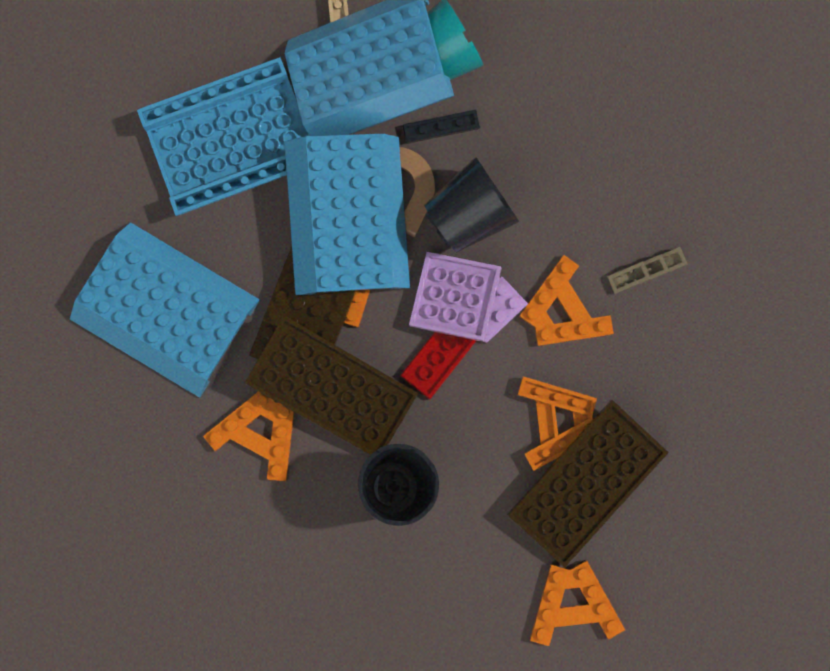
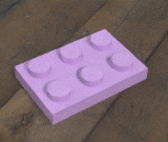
[485,277,528,343]

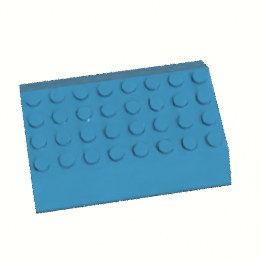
[284,0,454,136]
[137,57,310,216]
[285,134,410,295]
[70,222,260,398]

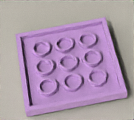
[409,252,502,342]

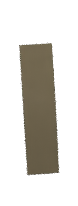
[607,247,688,294]

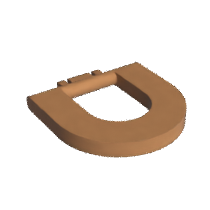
[400,147,435,238]

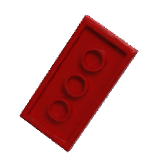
[400,332,477,399]

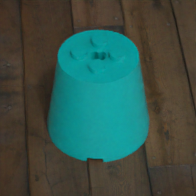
[427,0,484,80]

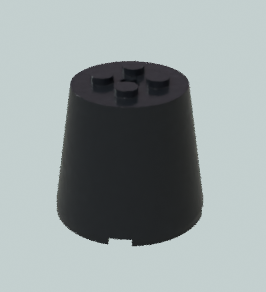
[424,157,520,253]
[358,444,439,526]

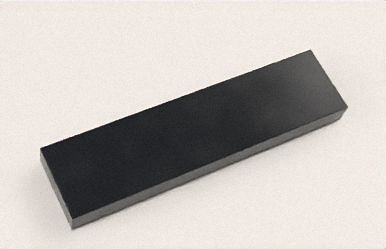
[403,109,480,144]

